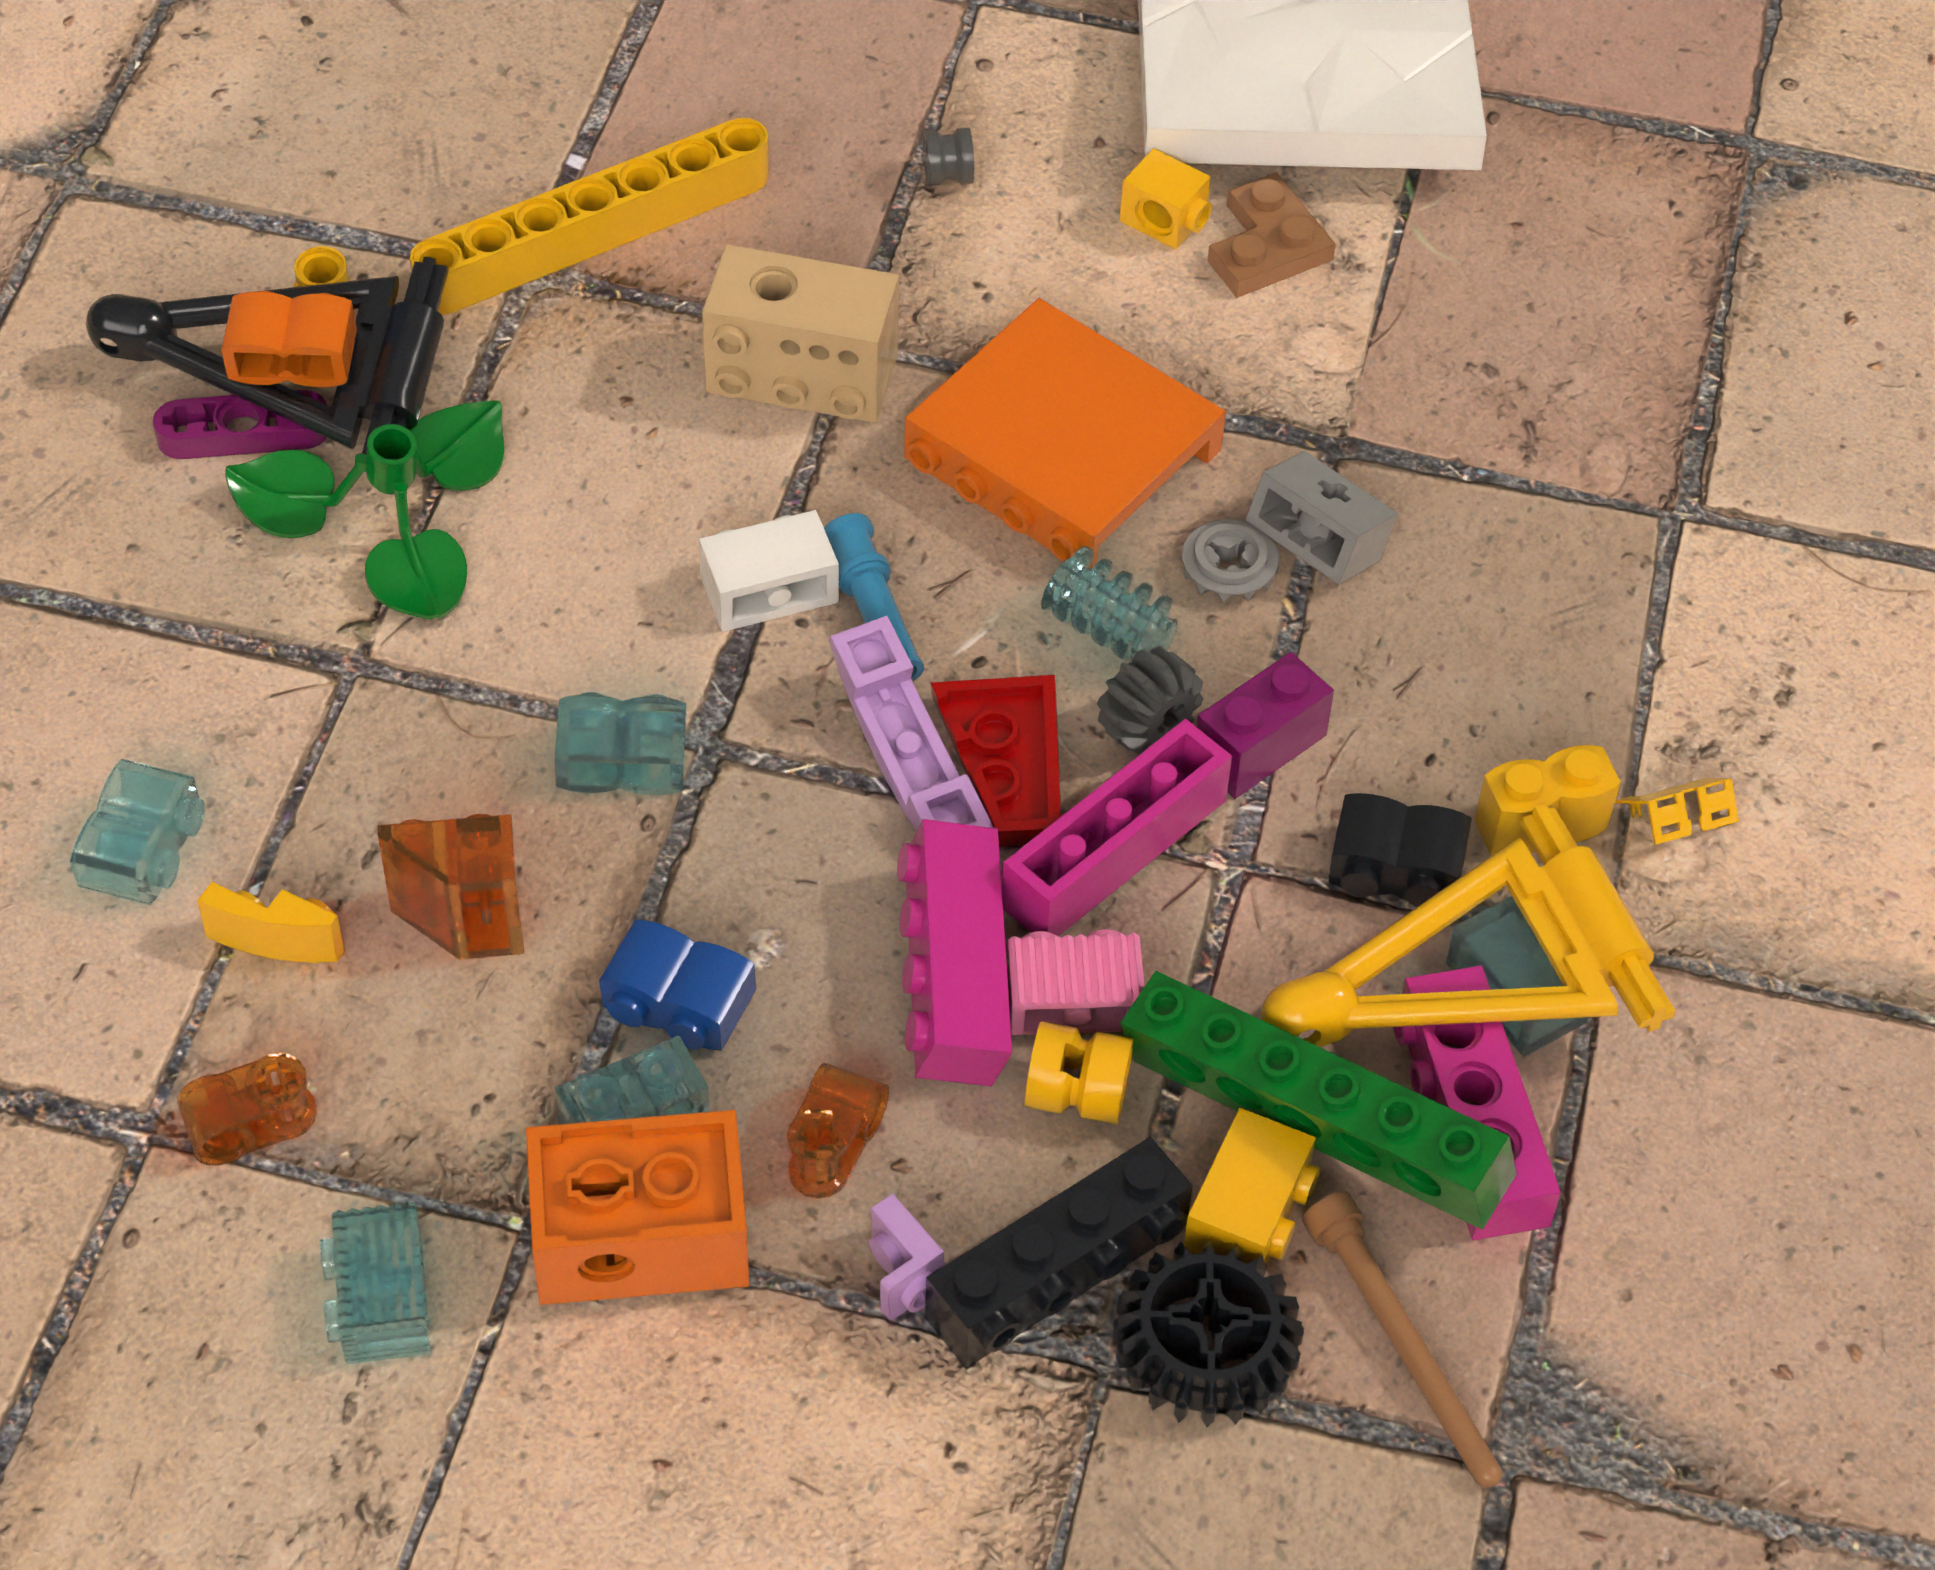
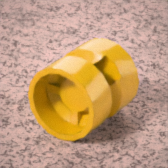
[1024,1021,1134,1125]

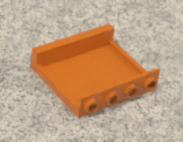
[904,298,1226,576]

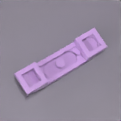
[829,616,994,831]

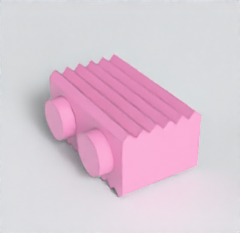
[1006,929,1145,1035]

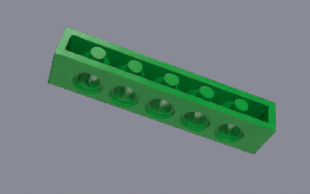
[1120,970,1517,1230]

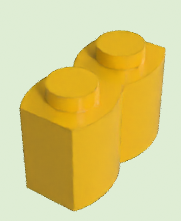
[1474,745,1621,856]

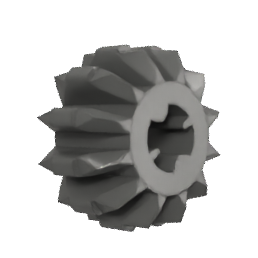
[1097,646,1204,755]

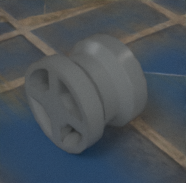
[923,128,974,186]

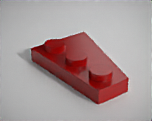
[930,675,1061,846]

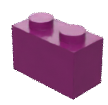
[1197,652,1334,799]

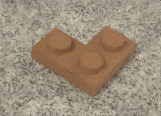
[1207,172,1336,298]

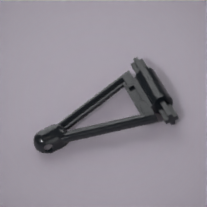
[86,257,449,454]

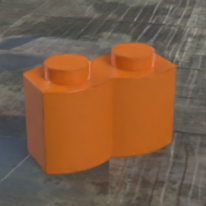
[221,291,357,387]

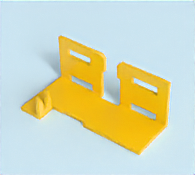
[1615,778,1739,845]

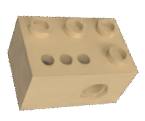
[702,244,899,423]

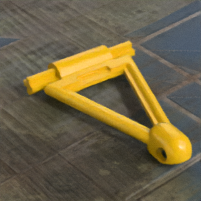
[1261,803,1675,1047]

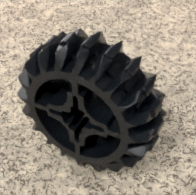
[1112,1238,1304,1428]

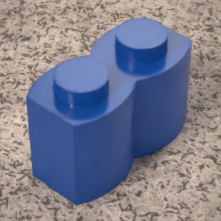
[599,920,756,1051]

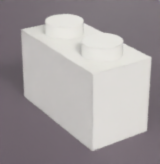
[699,510,839,632]

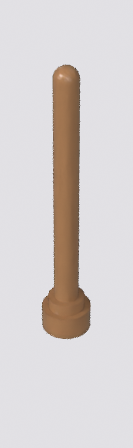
[1302,1191,1502,1488]

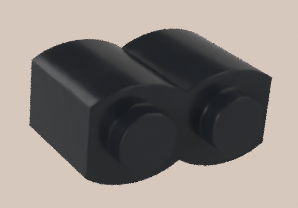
[1328,793,1472,907]

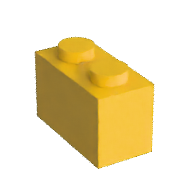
[1184,1107,1321,1265]

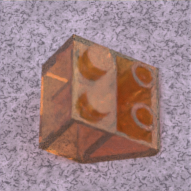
[377,814,525,960]

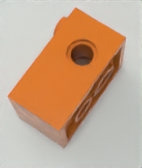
[526,1110,749,1305]

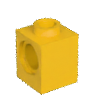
[1119,148,1212,250]

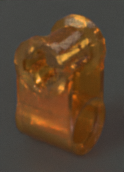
[177,1053,317,1166]
[787,1062,890,1199]

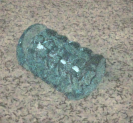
[1041,546,1178,661]

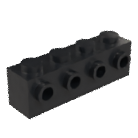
[925,1137,1193,1369]

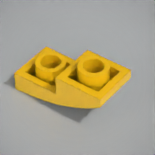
[197,881,345,963]

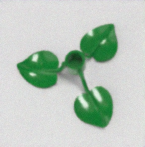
[225,401,504,620]

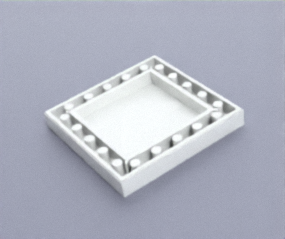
[1138,0,1487,170]

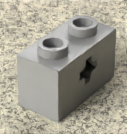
[1245,451,1398,585]

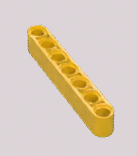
[410,118,769,315]

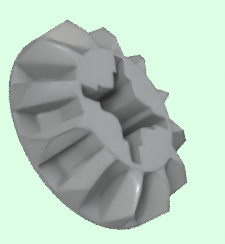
[1181,519,1279,603]

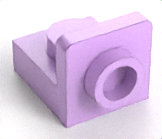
[869,1193,944,1321]

